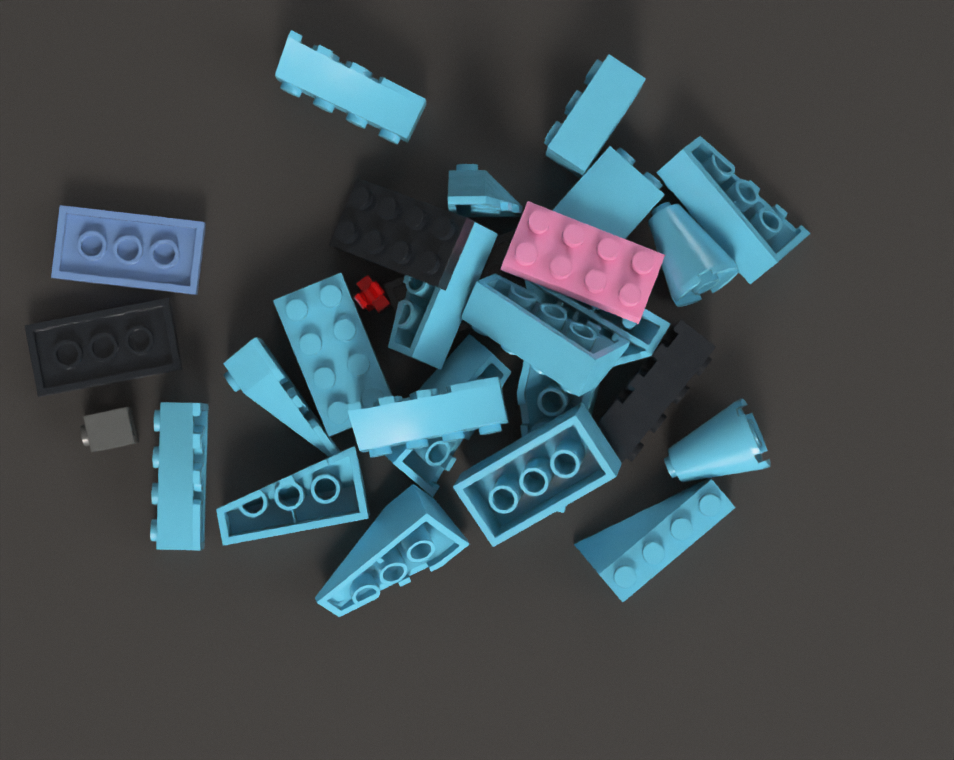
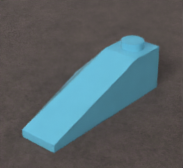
[315,484,469,617]

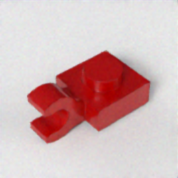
[354,275,391,314]

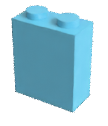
[552,146,665,239]

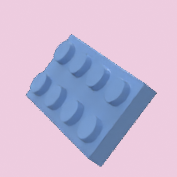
[51,205,206,295]

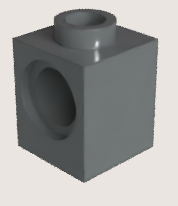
[80,407,139,452]

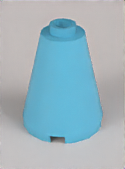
[648,202,738,307]
[664,398,771,482]

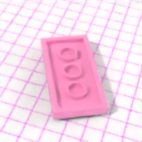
[500,201,665,324]

